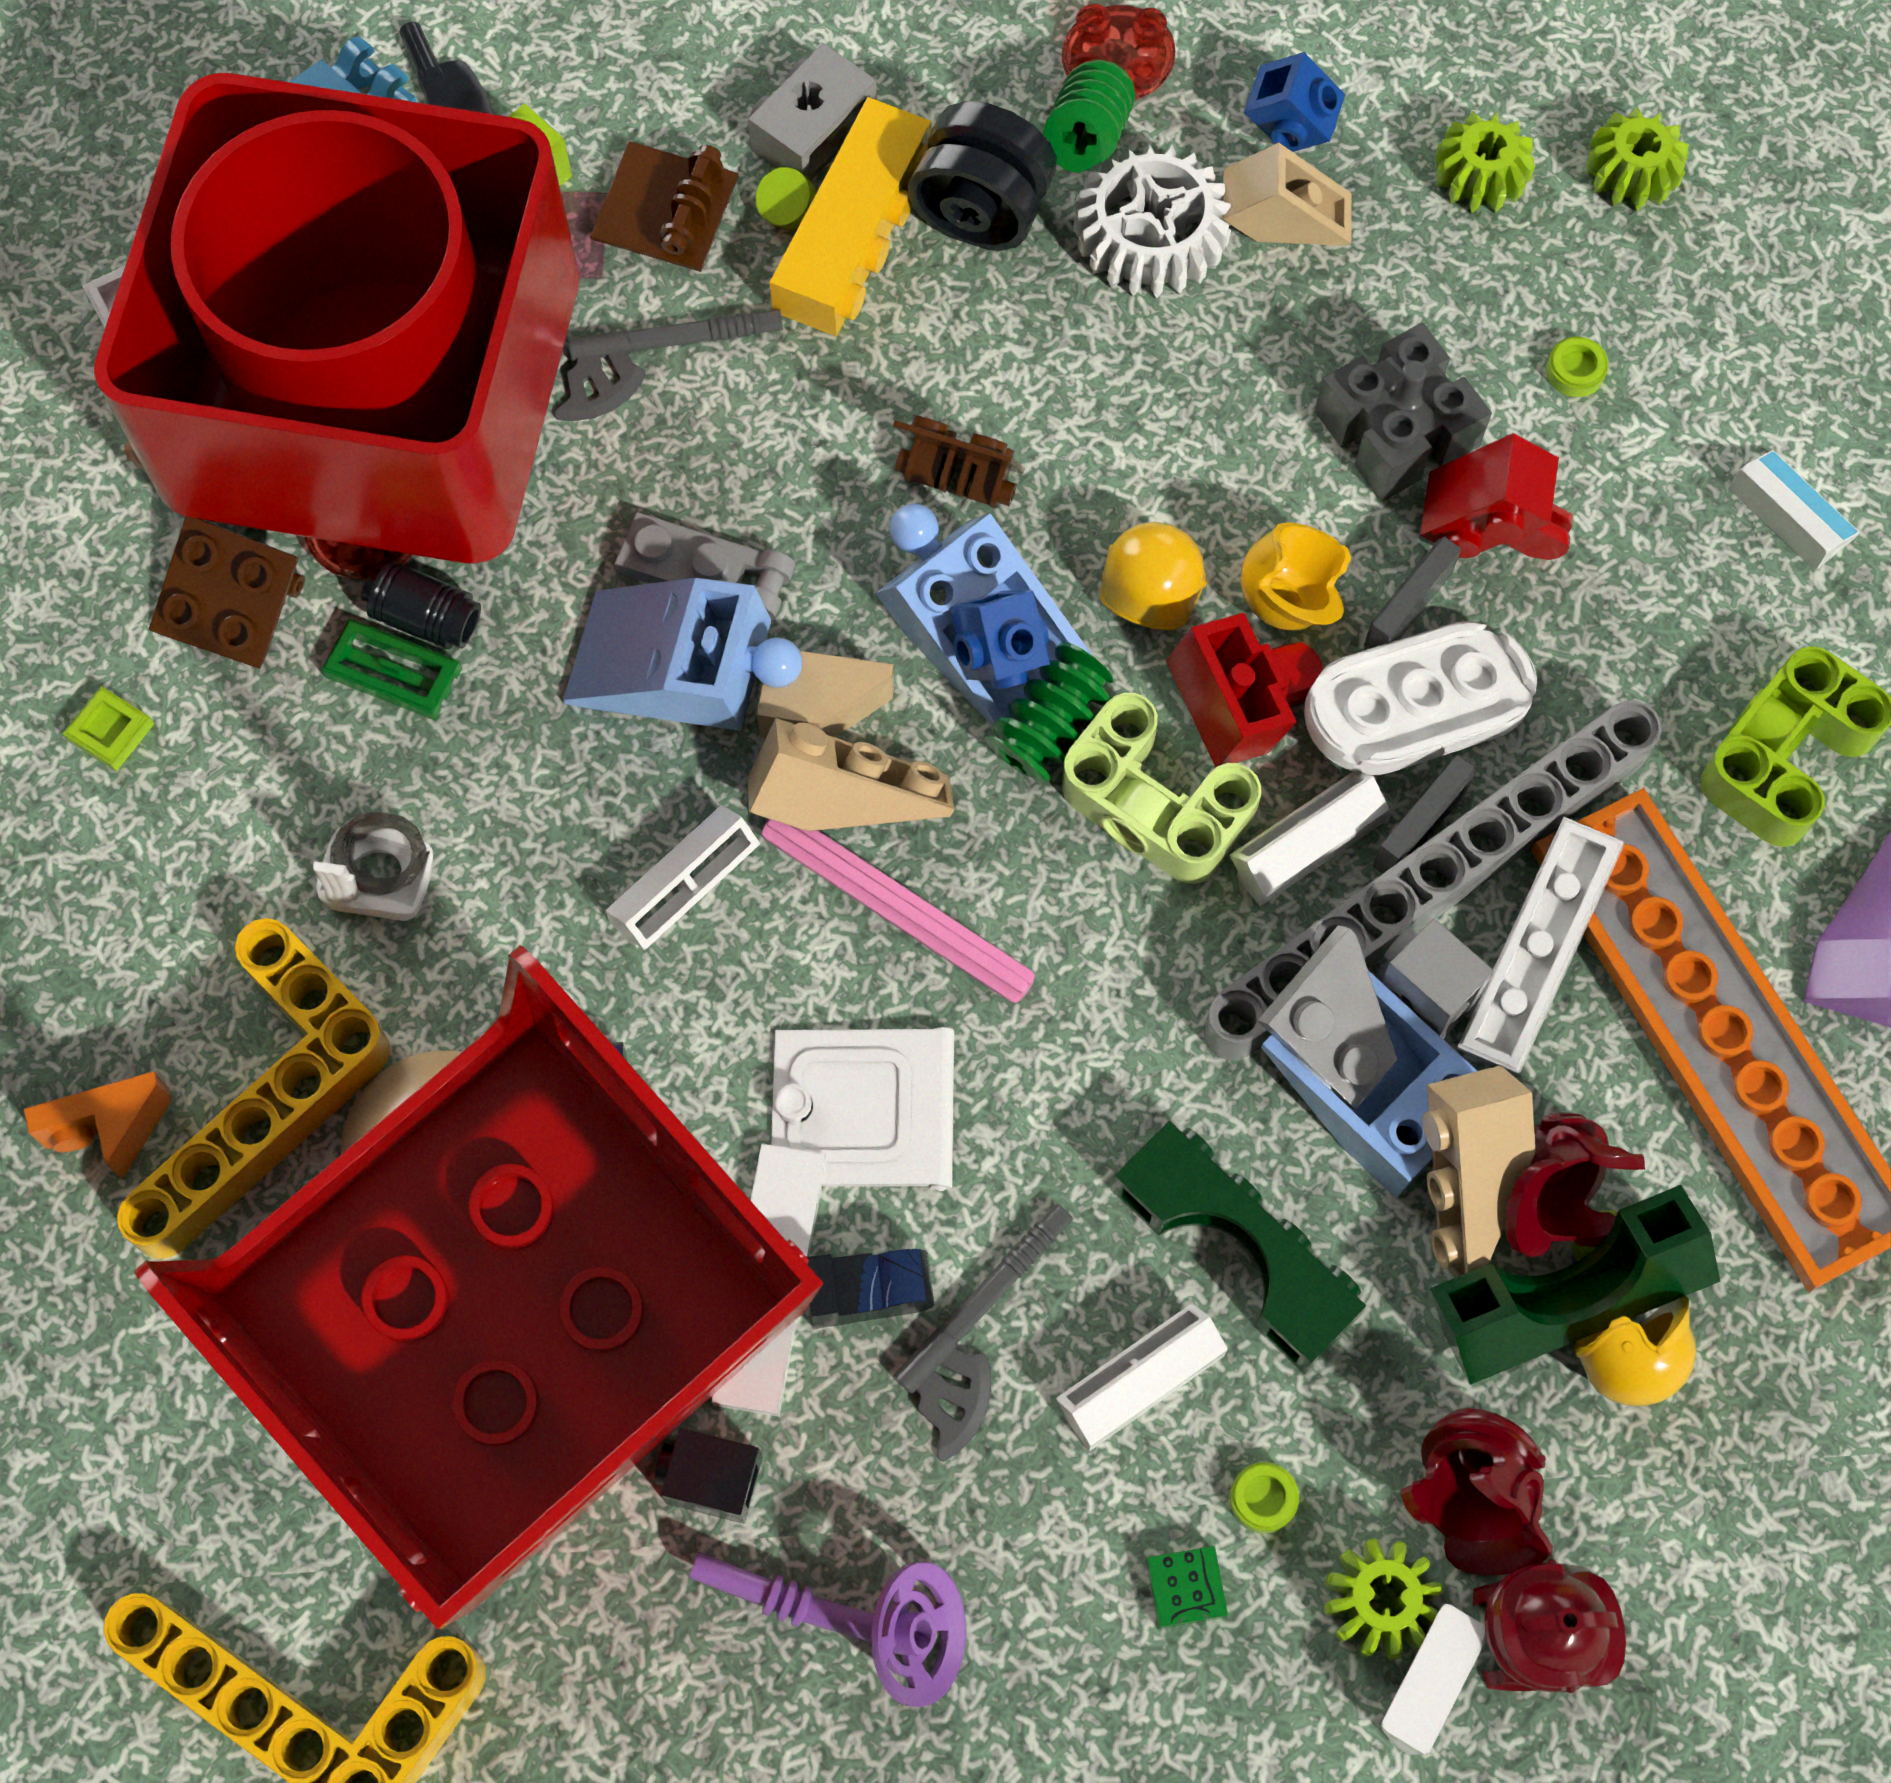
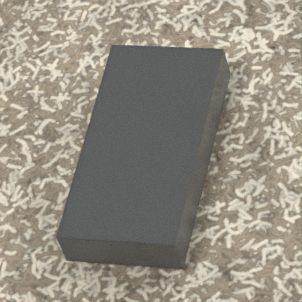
[1364,537,1462,650]
[1373,754,1475,874]

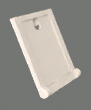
[771,1027,954,1191]

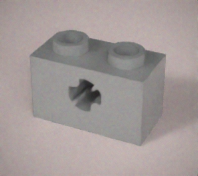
[748,43,877,180]
[1375,918,1494,1039]

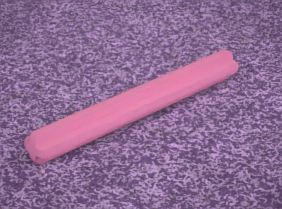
[762,819,1035,1003]

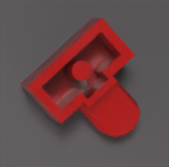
[1420,433,1573,560]
[1166,612,1324,768]

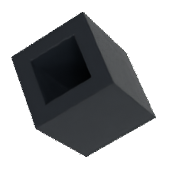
[654,1428,763,1524]

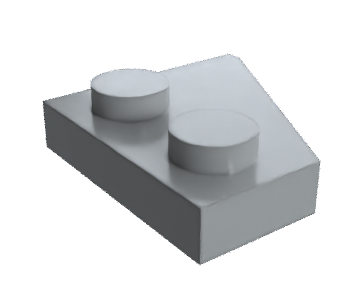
[1258,925,1398,1110]

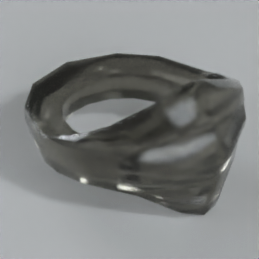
[330,812,427,896]

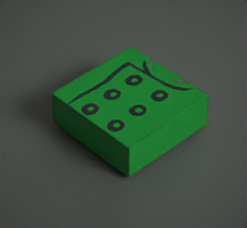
[1146,1546,1228,1629]

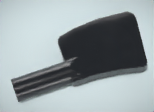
[399,22,493,114]

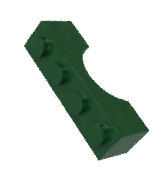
[1111,1120,1367,1374]
[1430,1185,1720,1385]

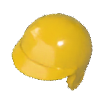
[1100,521,1207,630]
[1240,522,1351,630]
[1574,1296,1696,1406]

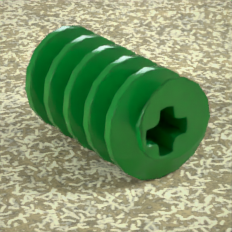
[1043,60,1136,174]
[985,641,1114,783]

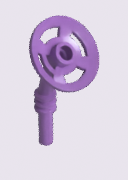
[689,1552,966,1707]

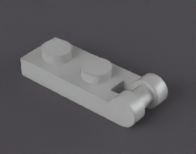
[615,512,796,621]

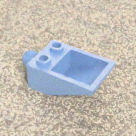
[875,503,1093,727]
[563,578,803,731]
[1261,970,1477,1198]

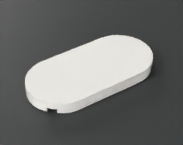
[1304,621,1537,775]

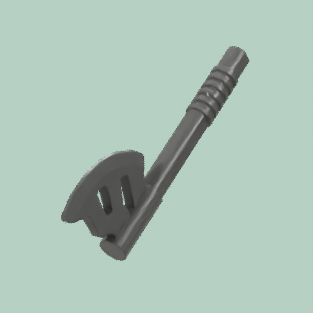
[555,309,783,421]
[892,1204,1073,1462]

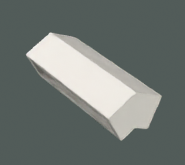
[1229,772,1390,907]
[605,805,760,950]
[1056,1303,1228,1452]

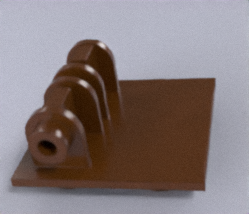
[590,141,739,272]
[893,415,1025,509]
[149,516,305,669]

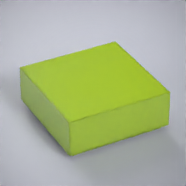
[63,686,155,772]

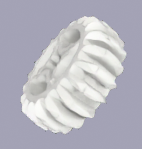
[1073,142,1231,299]

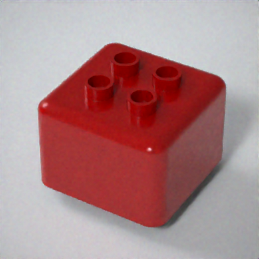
[94,73,580,564]

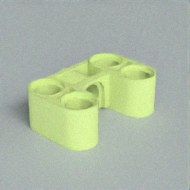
[1062,693,1261,884]

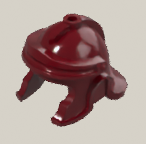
[1505,1112,1645,1257]
[1400,1408,1553,1576]
[1472,1559,1626,1693]

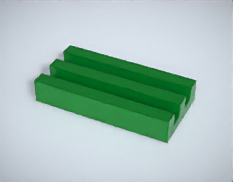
[321,618,462,721]

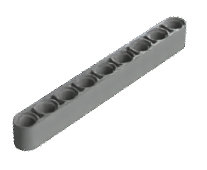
[1204,700,1662,1060]

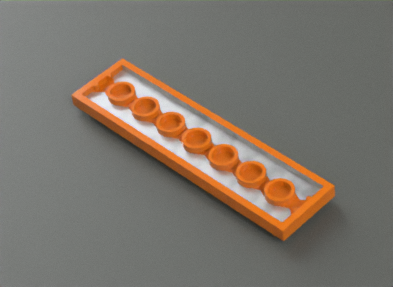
[1531,788,1891,1293]

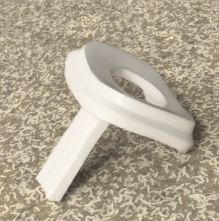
[313,824,433,921]

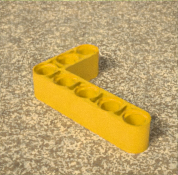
[117,918,390,1259]
[103,1593,486,1783]

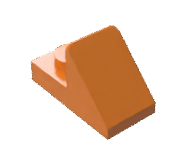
[24,1071,172,1178]

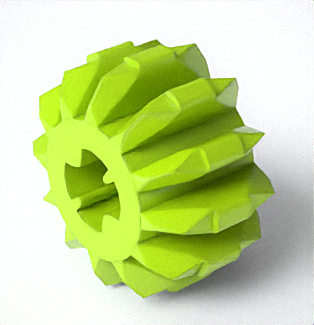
[1586,106,1689,211]
[1434,111,1535,213]
[1323,1538,1443,1660]

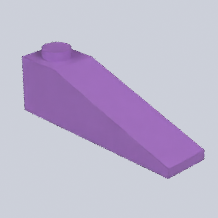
[1803,832,1891,1027]

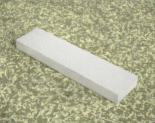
[1458,817,1624,1077]
[711,1144,826,1417]

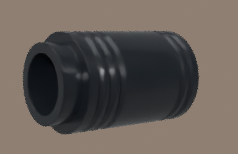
[361,560,481,650]

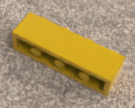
[769,97,932,337]

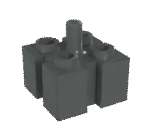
[1314,322,1492,502]

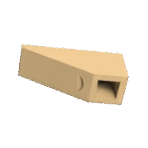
[747,718,955,831]
[1422,1065,1536,1277]

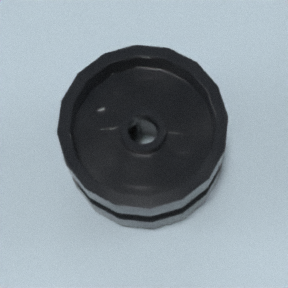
[908,101,1057,251]

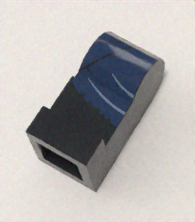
[807,1249,935,1329]

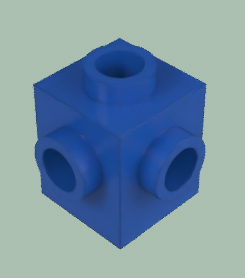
[1244,52,1346,152]
[950,590,1050,689]

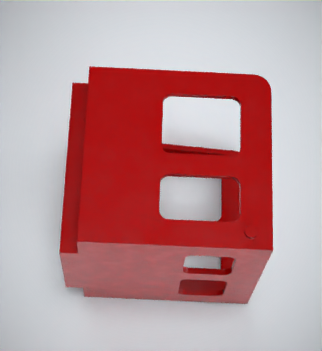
[134,945,824,1630]

